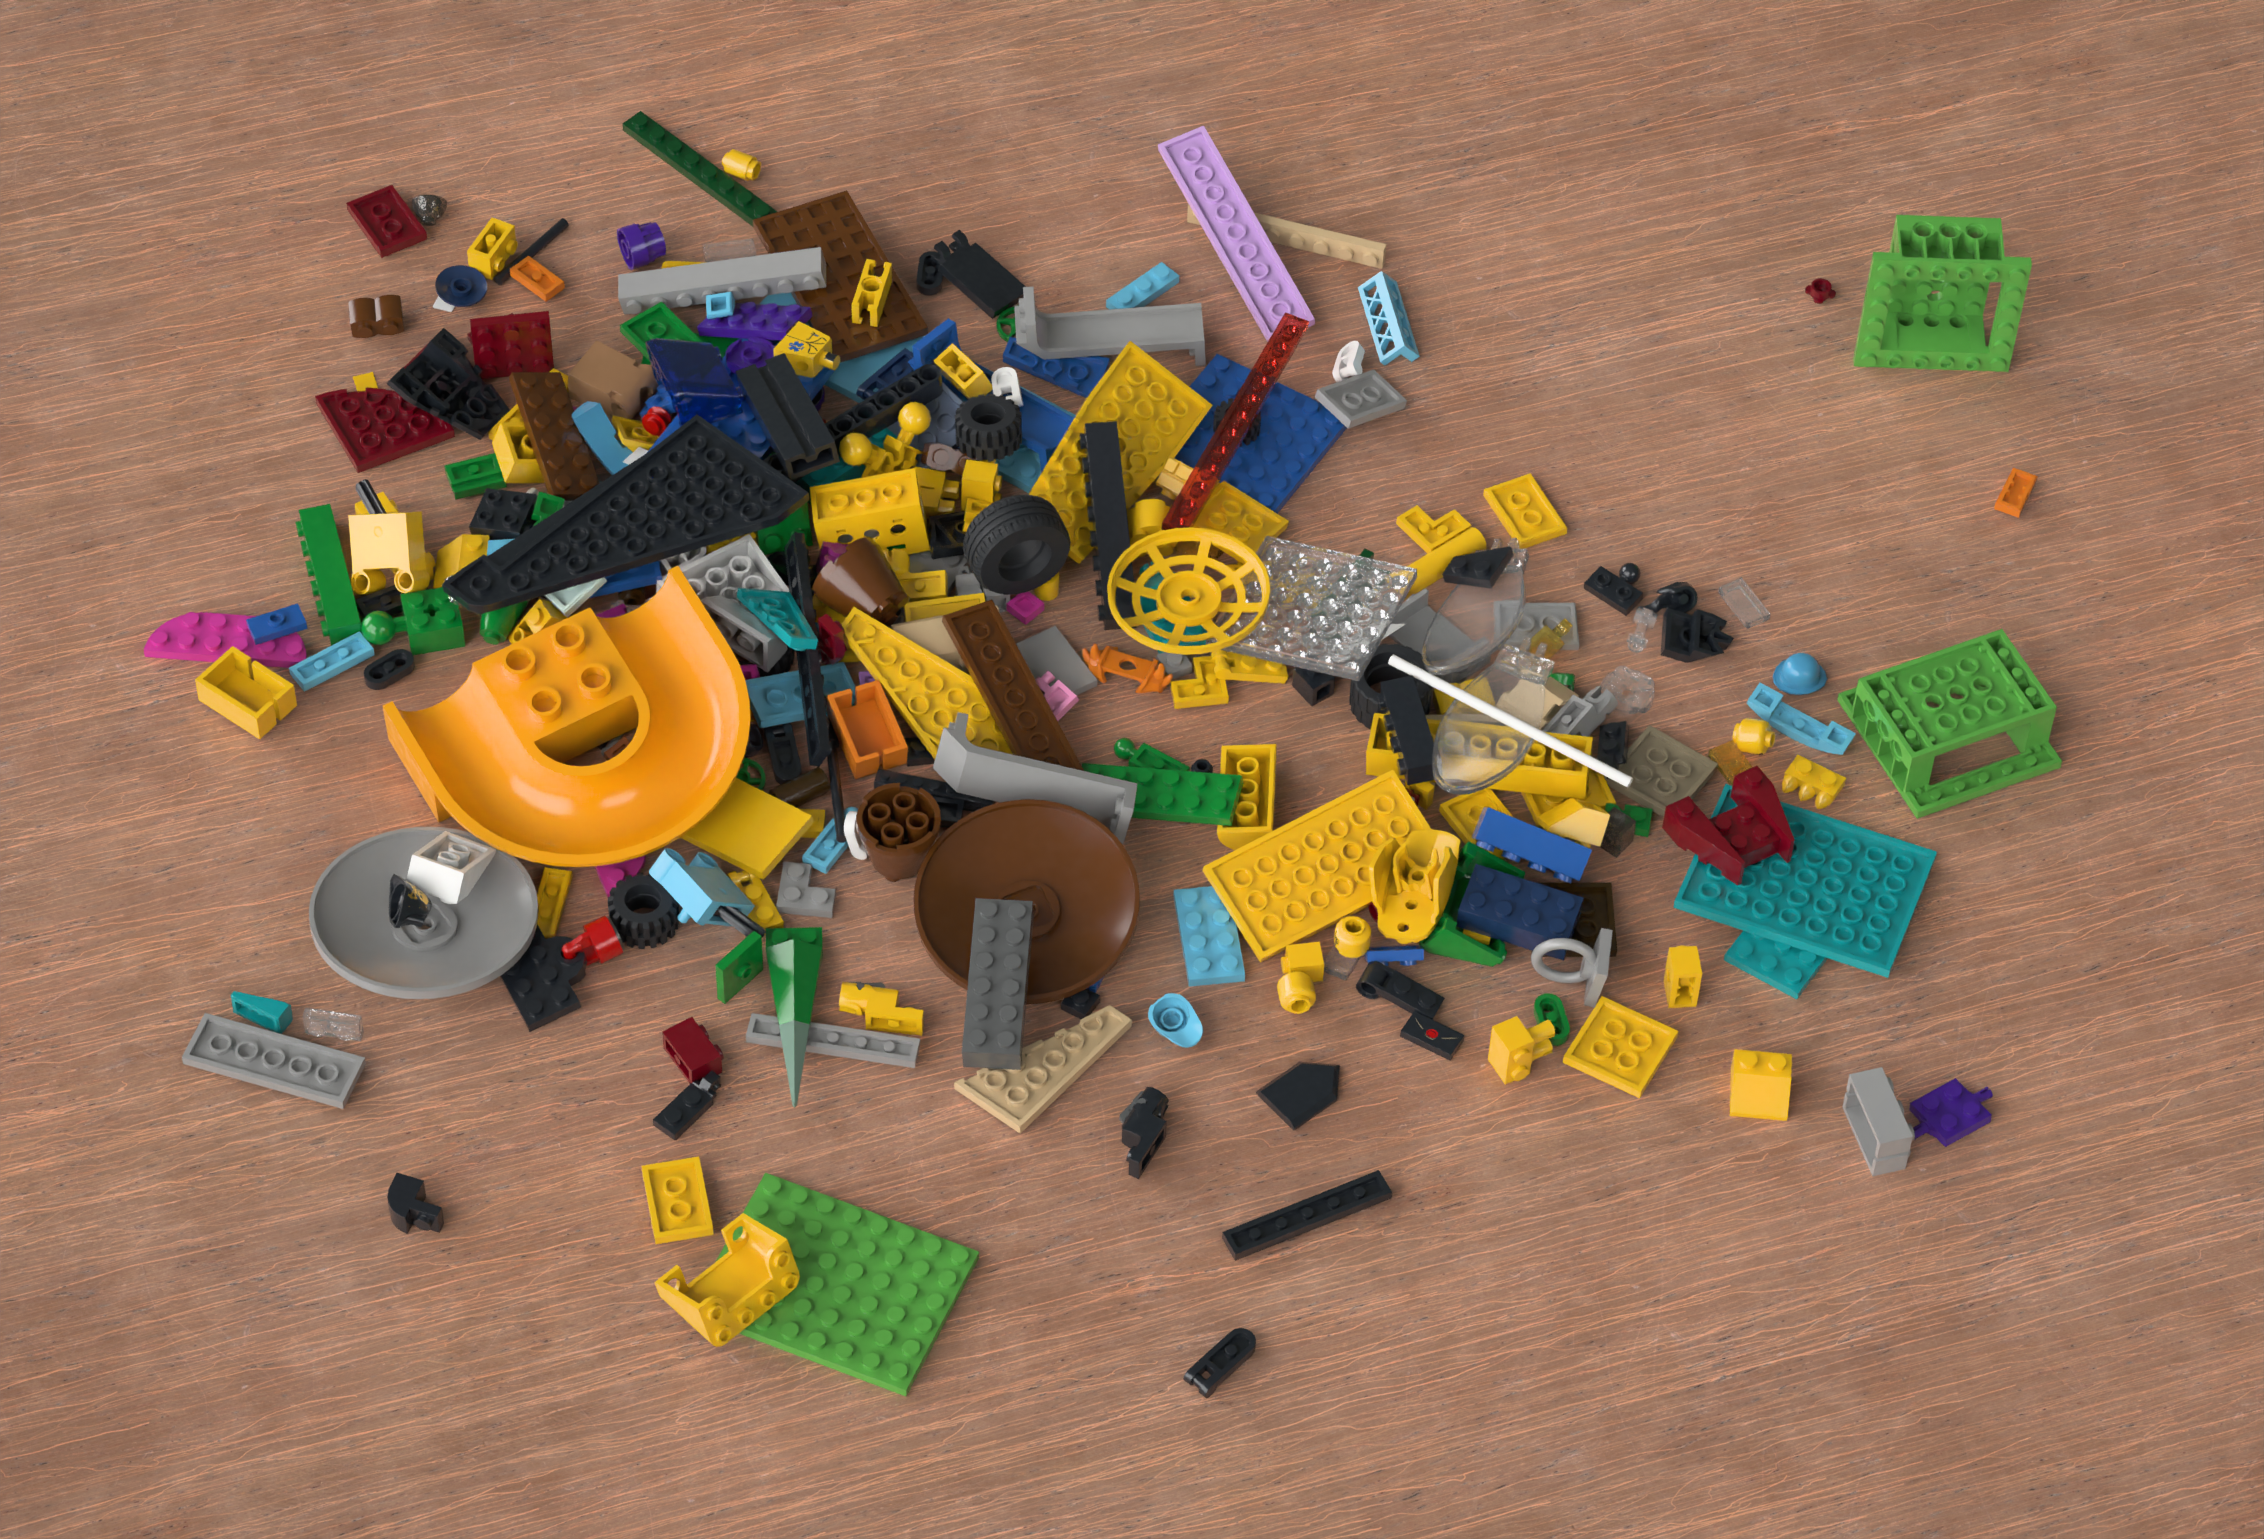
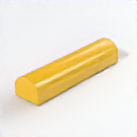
[1387,527,1487,600]

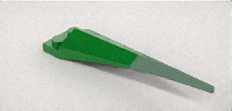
[766,927,823,1108]

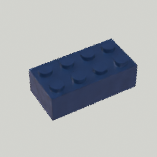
[1456,864,1583,961]

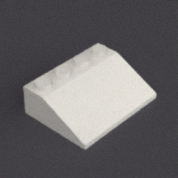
[656,534,789,613]

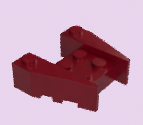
[1662,766,1795,885]

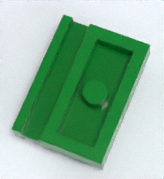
[444,453,507,500]

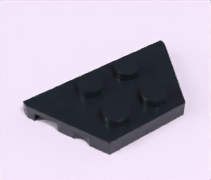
[927,511,966,559]

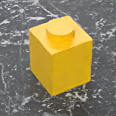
[1281,942,1324,982]

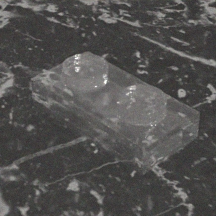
[302,1008,364,1041]

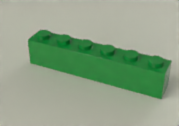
[295,504,362,646]

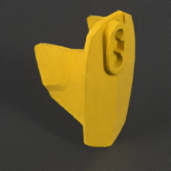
[1369,829,1461,944]

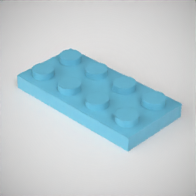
[745,662,856,728]
[1173,886,1245,987]

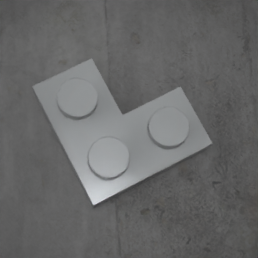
[776,862,836,918]

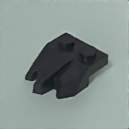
[1660,608,1734,663]

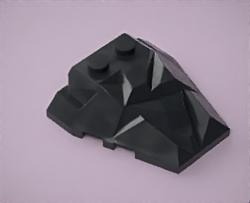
[387,328,510,440]

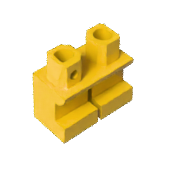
[915,467,960,519]

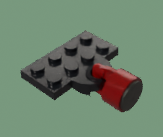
[500,915,625,1032]

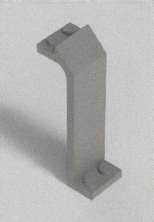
[1014,286,1206,366]
[933,712,1137,845]

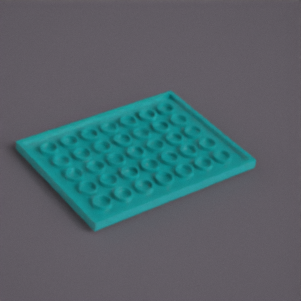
[1673,784,1937,978]

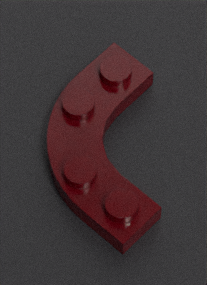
[816,613,847,665]

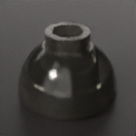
[412,195,447,226]

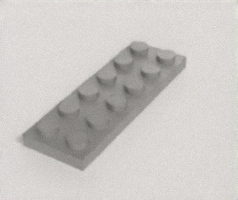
[182,1013,366,1109]

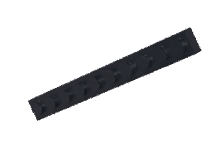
[784,532,832,767]

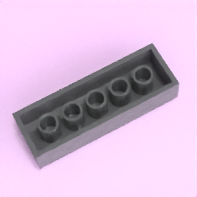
[962,898,1034,1070]

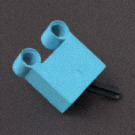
[649,848,766,938]

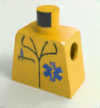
[773,321,840,378]

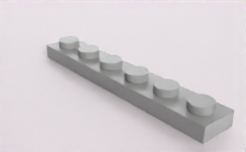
[746,1013,920,1068]

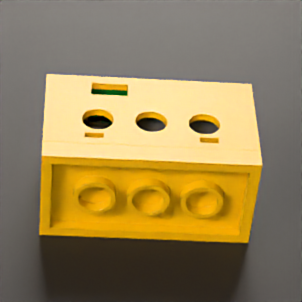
[810,468,930,557]

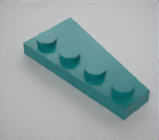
[736,588,818,651]

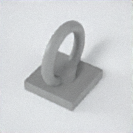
[1531,928,1613,1008]

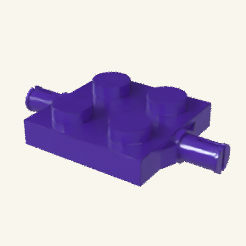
[1909,1078,1993,1147]

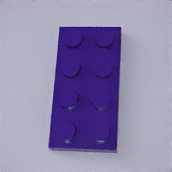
[697,302,812,341]

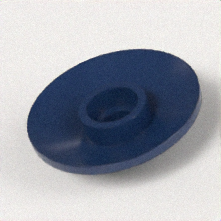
[435,265,487,307]

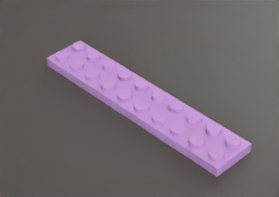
[1158,126,1315,344]

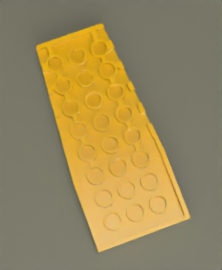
[1028,341,1213,563]

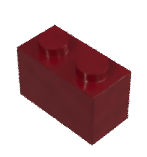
[662,1017,724,1084]

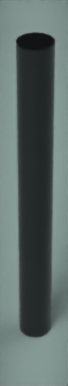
[494,218,569,285]

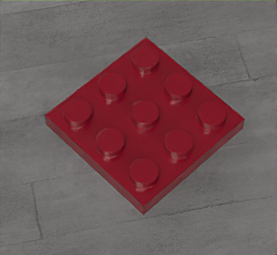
[470,311,554,379]

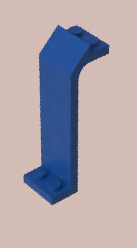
[908,318,1074,472]

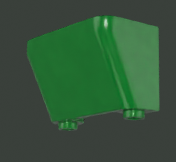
[1419,841,1525,967]

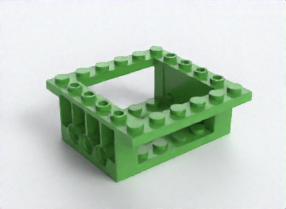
[1853,215,2032,372]
[1837,629,2062,819]

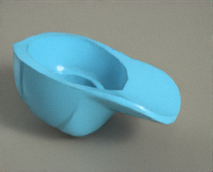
[1148,993,1203,1048]

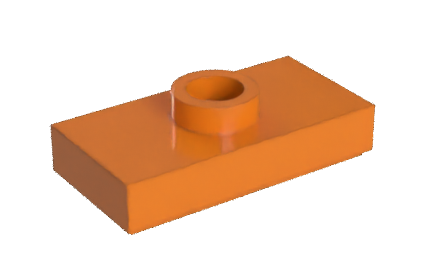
[1994,468,2038,518]

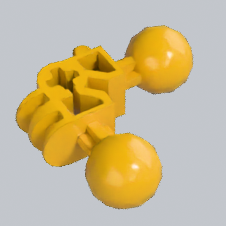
[839,402,931,478]

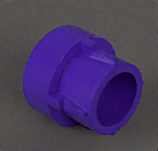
[617,222,666,270]

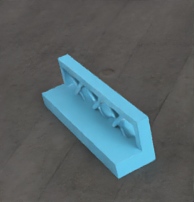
[1358,271,1420,365]

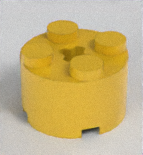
[1126,499,1178,557]

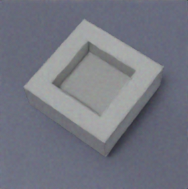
[1156,652,1192,680]

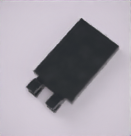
[931,230,1026,319]

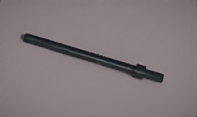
[827,718,847,843]

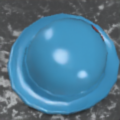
[1773,653,1827,695]

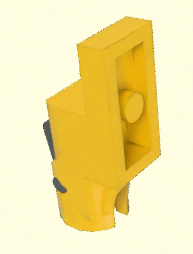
[839,982,924,1036]

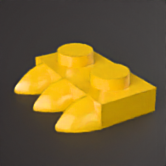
[1782,754,1846,809]

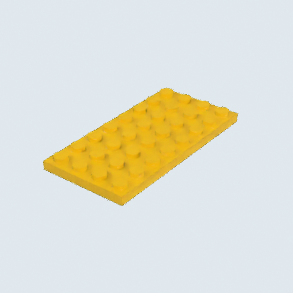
[1202,770,1431,963]

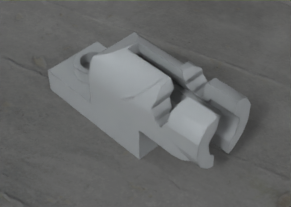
[1542,686,1618,737]

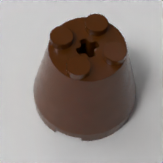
[812,537,910,627]
[856,783,941,882]

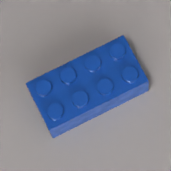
[1471,807,1592,884]

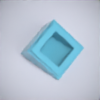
[706,292,735,319]

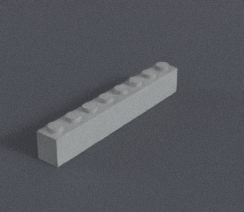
[618,247,826,315]

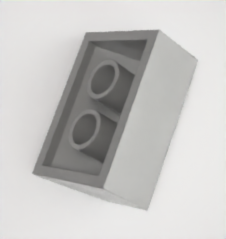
[701,595,787,673]

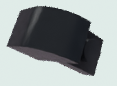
[387,1173,444,1234]

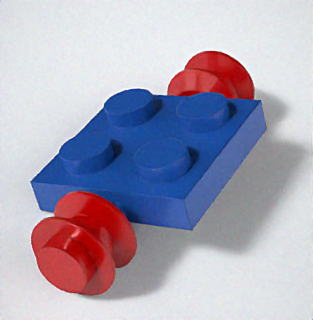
[639,364,706,436]

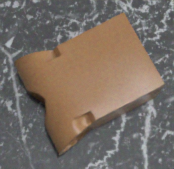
[568,340,664,420]

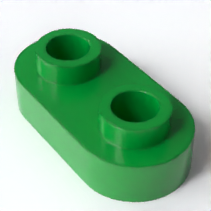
[1533,993,1570,1046]

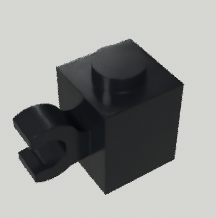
[1292,652,1335,706]

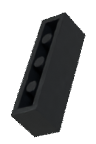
[1377,675,1440,785]

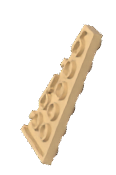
[954,1005,1132,1134]

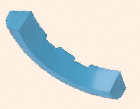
[572,401,633,475]

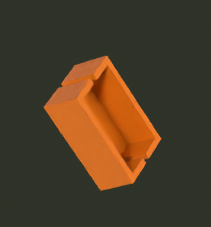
[826,680,908,779]

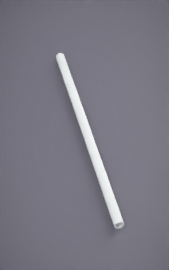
[1388,654,1633,788]

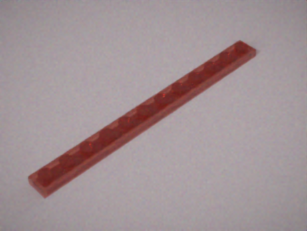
[1161,312,1309,530]

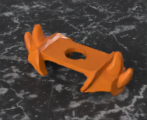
[1082,643,1173,693]

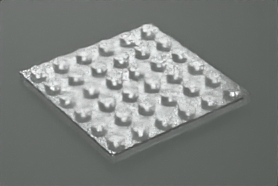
[1206,536,1417,681]

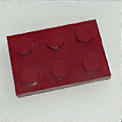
[346,185,427,258]

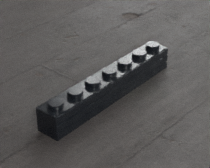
[874,769,996,812]

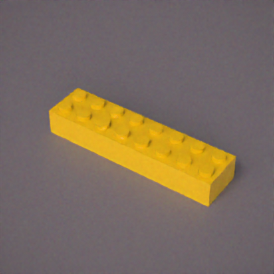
[1366,713,1593,799]

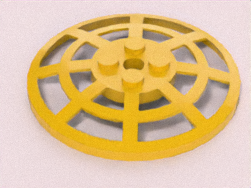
[1107,527,1270,655]

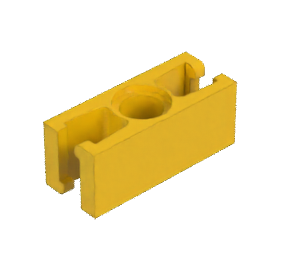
[852,259,892,327]

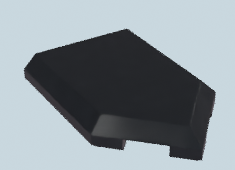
[1256,1062,1340,1130]

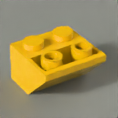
[1536,798,1610,848]

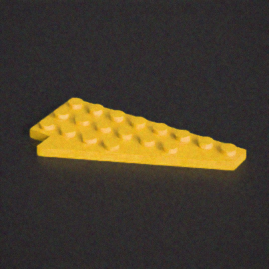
[841,607,1013,759]

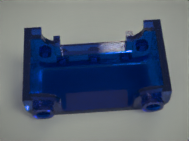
[645,338,745,427]

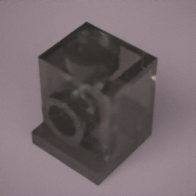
[1600,807,1636,858]

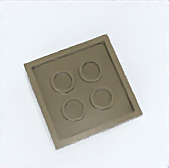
[1604,725,1718,818]

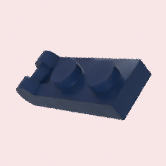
[856,348,914,400]

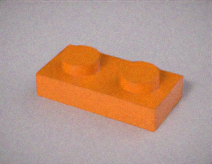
[510,256,565,302]

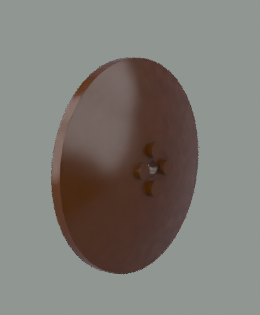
[913,799,1140,1005]

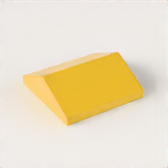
[611,415,660,452]

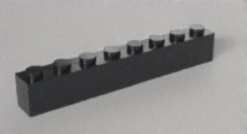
[1079,421,1137,630]

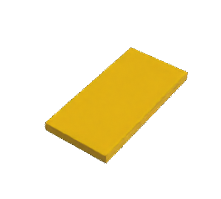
[680,778,814,880]

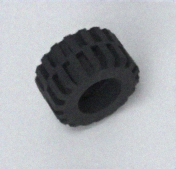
[955,394,1022,461]
[608,872,680,949]

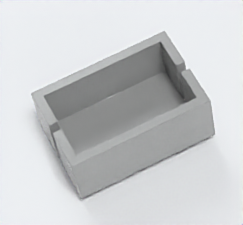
[1842,1067,1915,1176]

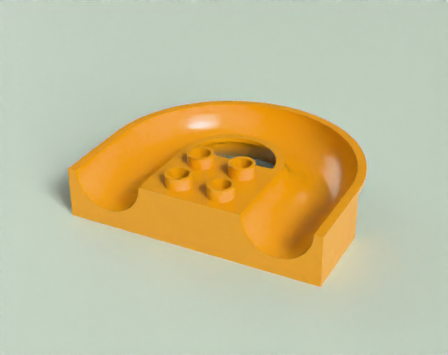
[383,566,751,867]

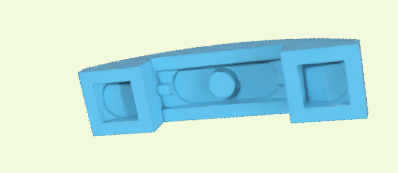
[1747,683,1856,755]

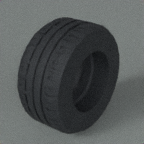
[963,494,1071,595]

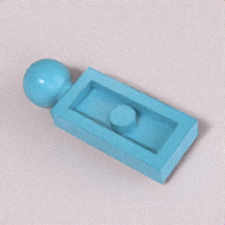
[802,807,858,874]

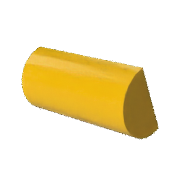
[1217,744,1277,850]

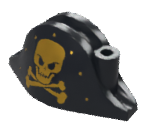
[389,874,432,928]

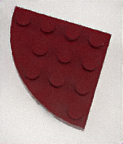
[315,388,455,473]

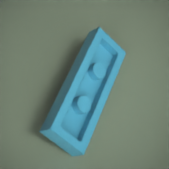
[1106,262,1179,310]
[289,631,375,692]

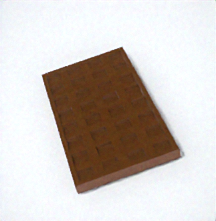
[753,190,928,363]

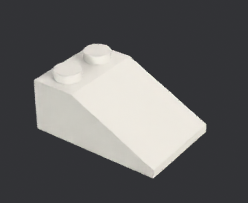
[406,831,496,904]

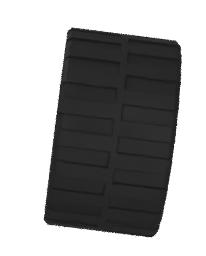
[1349,644,1433,729]

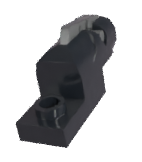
[1119,1087,1169,1179]

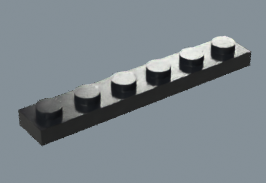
[1222,1170,1392,1261]

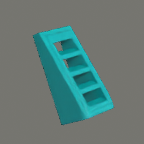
[231,991,293,1034]

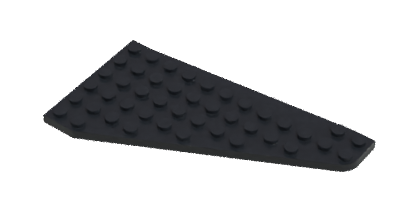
[442,414,810,614]

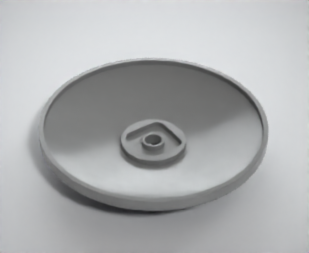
[309,827,538,999]

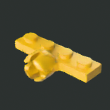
[883,548,948,603]

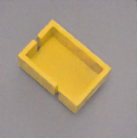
[195,646,297,739]

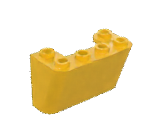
[654,1213,800,1347]

